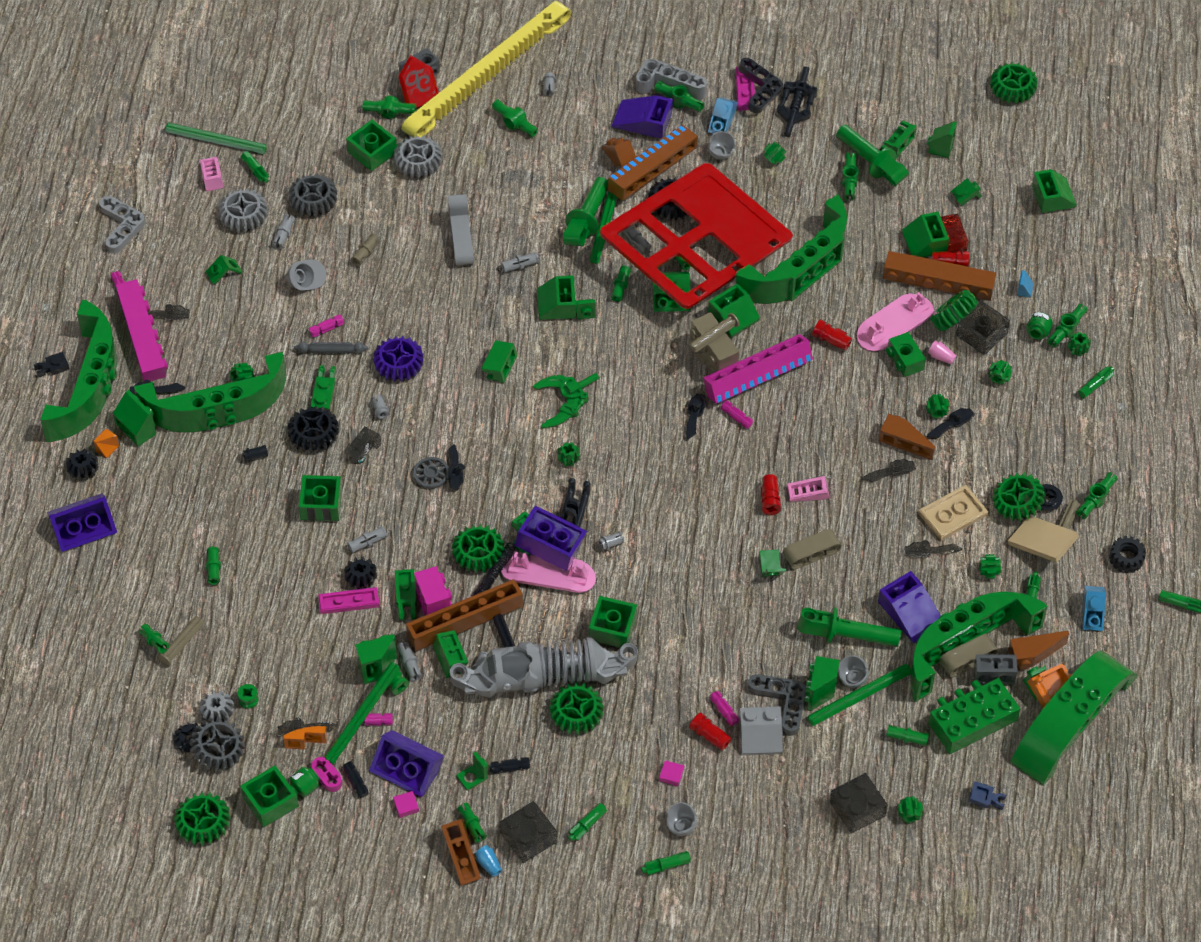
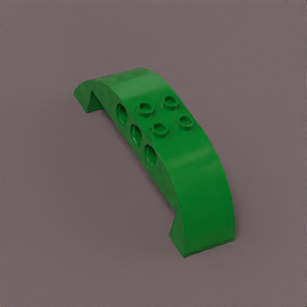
[40,299,117,442]
[134,352,287,433]
[910,591,1048,702]
[1010,650,1137,786]

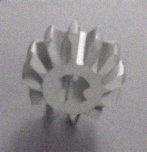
[199,690,234,722]

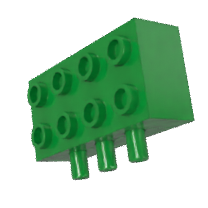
[928,678,1021,754]

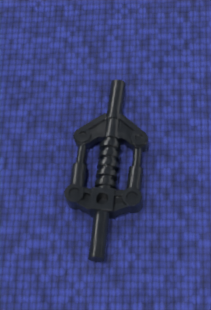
[777,66,817,137]

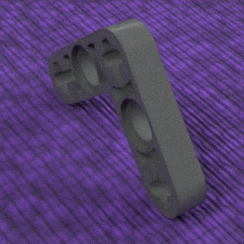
[748,674,806,736]

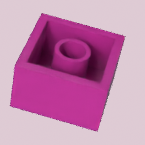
[414,566,452,616]

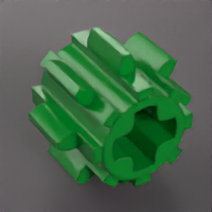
[763,141,787,165]
[1067,332,1091,356]
[988,360,1013,385]
[229,363,254,382]
[926,394,950,419]
[557,442,580,467]
[979,554,1001,578]
[897,796,923,823]

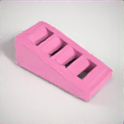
[200,157,224,191]
[787,476,830,502]

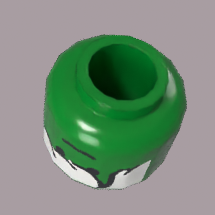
[1026,312,1053,340]
[289,767,320,797]

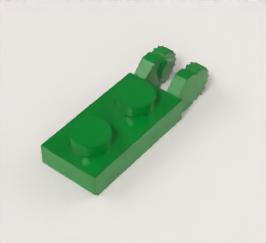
[311,365,336,411]
[395,569,417,620]

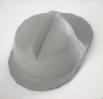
[285,260,326,290]

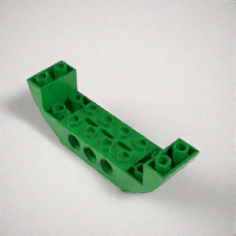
[735,194,847,304]

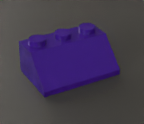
[47,493,117,552]
[514,505,587,571]
[369,730,444,797]

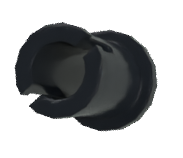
[243,445,268,462]

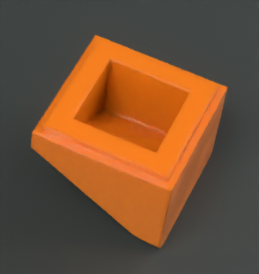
[94,429,119,458]

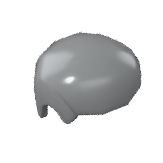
[708,131,736,160]
[838,655,869,688]
[666,802,697,836]

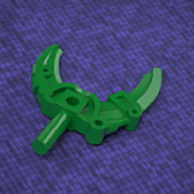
[533,373,600,429]

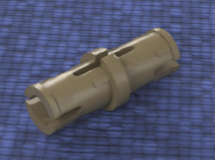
[351,233,380,266]

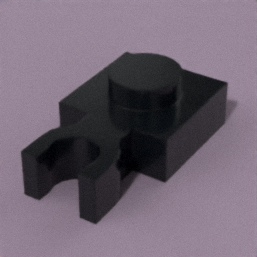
[34,351,70,378]

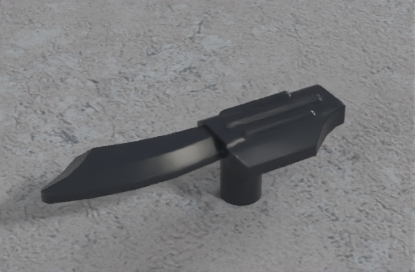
[130,380,186,395]
[686,393,706,440]
[927,408,975,438]
[448,444,465,491]

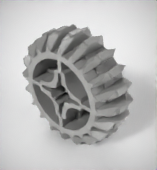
[394,135,442,178]
[218,188,268,233]

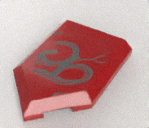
[398,55,439,108]

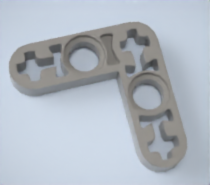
[99,196,145,253]

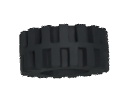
[1109,536,1146,573]

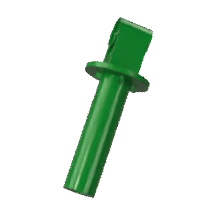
[836,125,909,187]
[563,177,608,246]
[797,607,901,647]

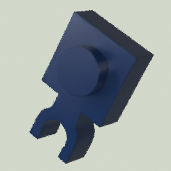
[968,781,1007,810]

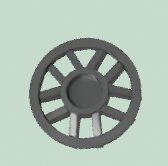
[413,457,449,490]

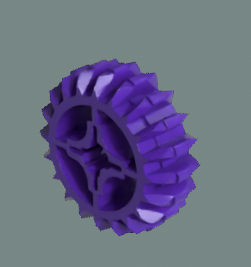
[373,335,424,382]

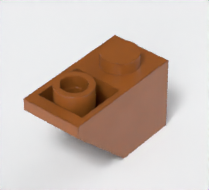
[601,137,636,166]

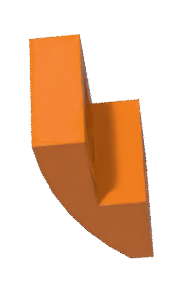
[283,726,327,749]

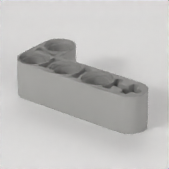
[636,59,707,100]
[448,194,474,266]

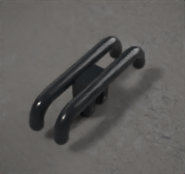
[560,478,591,528]

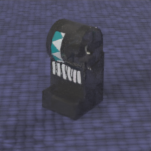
[348,426,382,464]

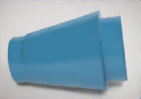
[474,845,502,877]

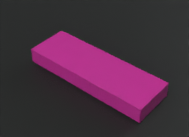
[735,66,755,110]
[318,587,380,614]

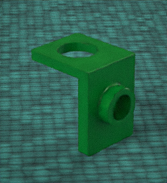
[205,255,242,285]
[576,299,596,320]
[759,549,786,577]
[457,751,489,791]

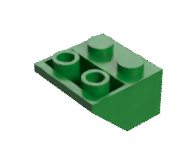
[1032,169,1077,213]
[902,211,949,257]
[652,271,691,312]
[537,275,576,320]
[708,283,760,338]
[113,390,156,447]
[355,634,397,685]
[804,656,840,711]

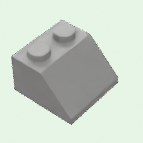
[739,706,783,755]

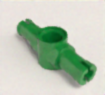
[654,81,705,113]
[362,95,416,119]
[492,99,538,138]
[841,153,859,201]
[1047,304,1088,348]
[1076,472,1118,519]

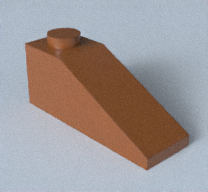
[879,413,935,460]
[1008,631,1069,670]
[441,819,481,885]

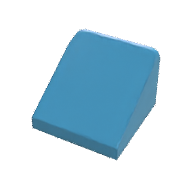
[1018,270,1033,297]

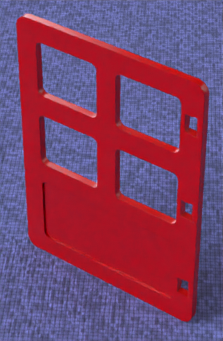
[600,163,793,309]

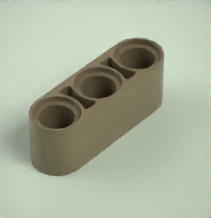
[783,529,842,569]
[939,634,999,677]

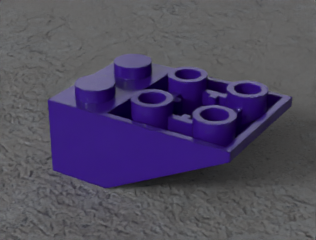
[612,95,673,139]
[878,571,941,644]

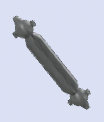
[294,342,368,353]

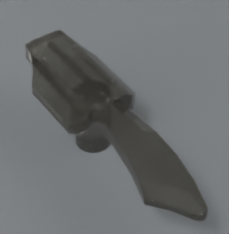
[147,304,190,320]
[861,459,916,483]
[904,540,962,557]
[277,717,338,736]

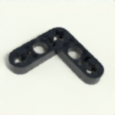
[738,57,783,114]

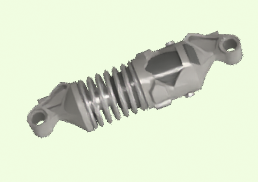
[450,637,638,698]

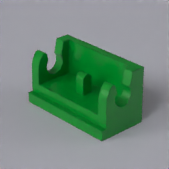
[880,120,917,159]
[481,340,518,383]
[433,630,468,678]

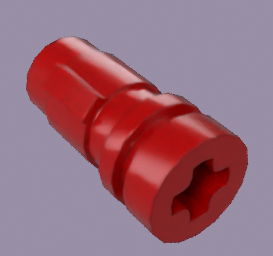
[932,251,969,267]
[812,319,852,351]
[761,474,781,515]
[689,712,732,751]

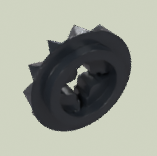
[1041,484,1063,512]
[173,722,206,752]

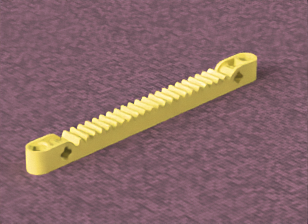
[402,1,571,138]

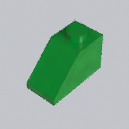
[927,121,957,158]

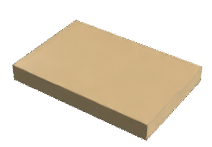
[918,485,988,541]
[1008,515,1079,563]

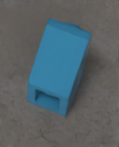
[708,97,738,134]
[1082,586,1107,631]

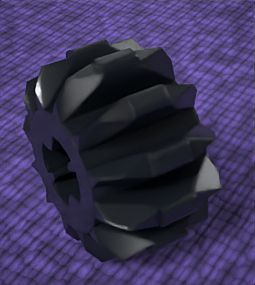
[66,448,99,481]
[344,556,377,589]

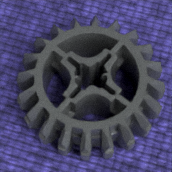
[289,173,338,217]
[189,717,245,772]

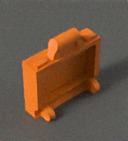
[1027,663,1072,708]

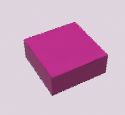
[659,760,685,787]
[393,791,419,818]

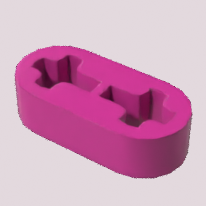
[311,757,342,792]

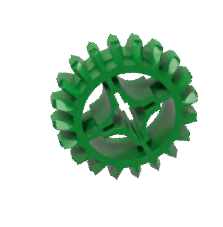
[990,62,1038,105]
[930,290,978,331]
[992,472,1045,522]
[452,523,505,574]
[549,682,604,735]
[174,792,231,846]

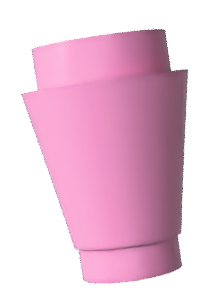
[928,340,957,365]

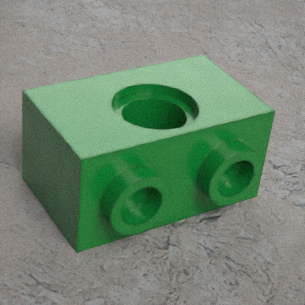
[886,332,926,377]

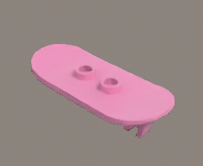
[857,292,934,352]
[501,552,596,593]

